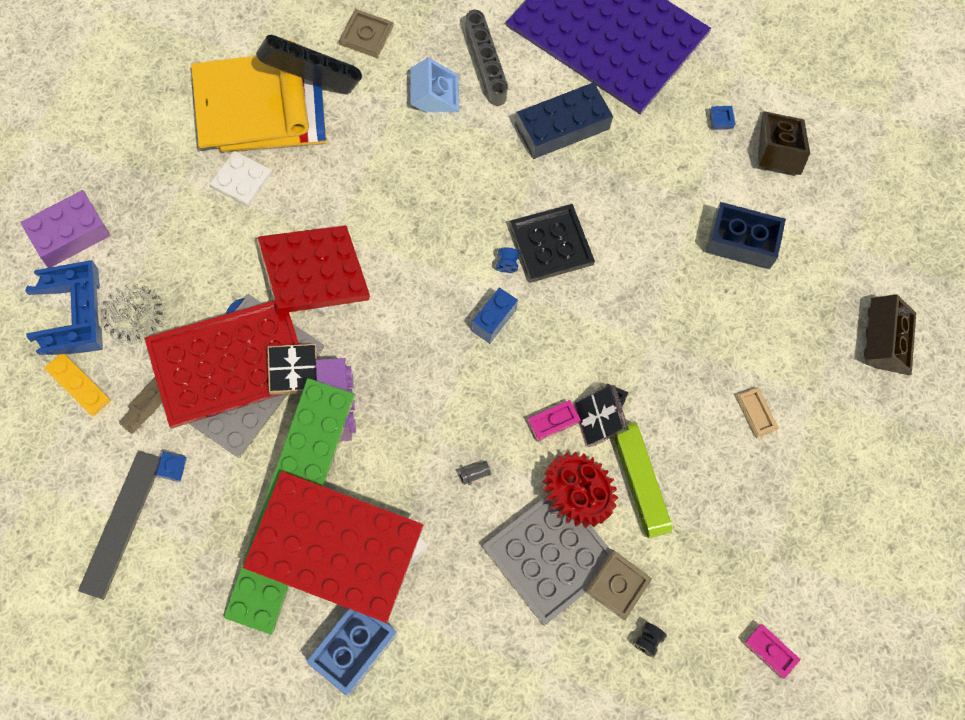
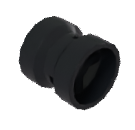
[632,622,667,658]

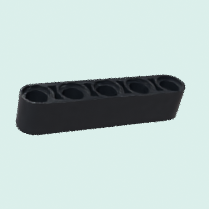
[256,34,362,94]

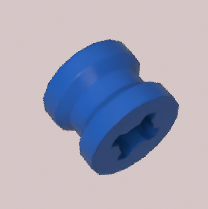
[496,247,520,273]

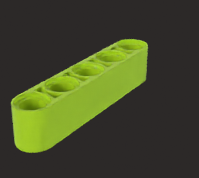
[612,421,672,539]

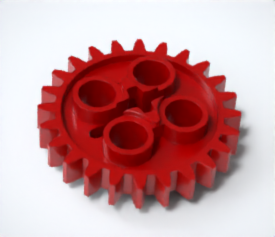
[542,452,618,528]

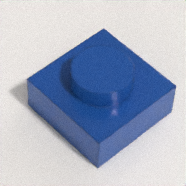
[710,106,735,130]
[155,452,187,482]

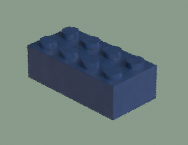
[515,82,613,159]

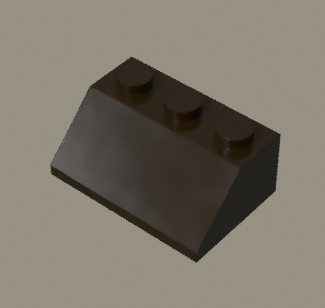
[864,294,917,375]

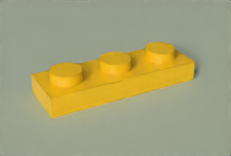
[44,354,111,417]

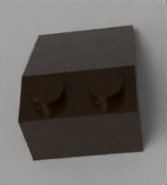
[758,111,810,175]

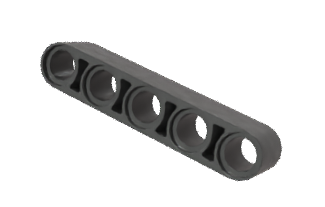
[465,9,508,106]

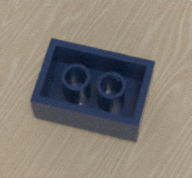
[706,202,786,269]

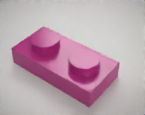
[527,400,581,442]
[744,624,801,679]

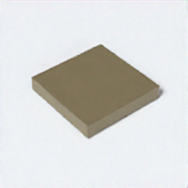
[339,9,394,58]
[584,549,652,620]

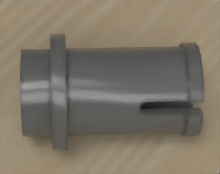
[459,461,491,485]

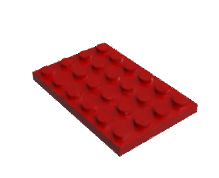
[144,301,299,429]
[243,471,424,623]

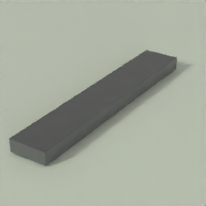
[78,451,159,600]

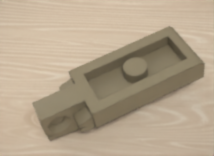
[119,378,162,434]

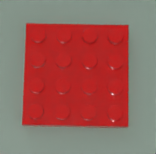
[257,225,370,314]

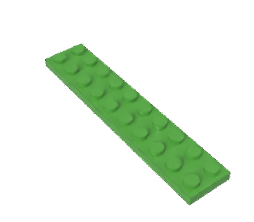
[224,378,356,635]

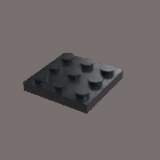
[509,204,595,283]

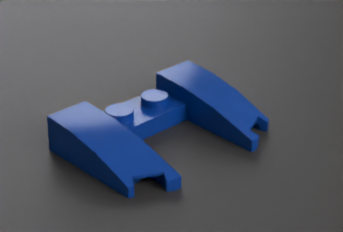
[25,260,103,355]

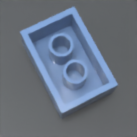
[306,609,398,697]

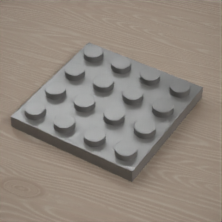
[482,494,611,626]

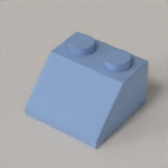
[410,57,459,112]

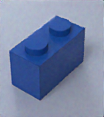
[472,287,518,344]

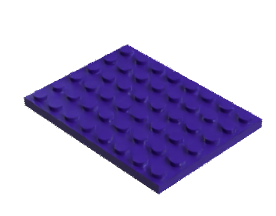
[506,0,711,115]

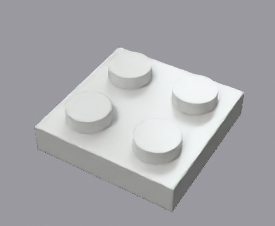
[210,151,272,207]

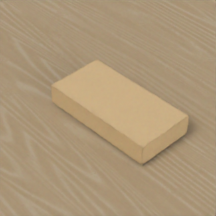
[736,387,779,438]

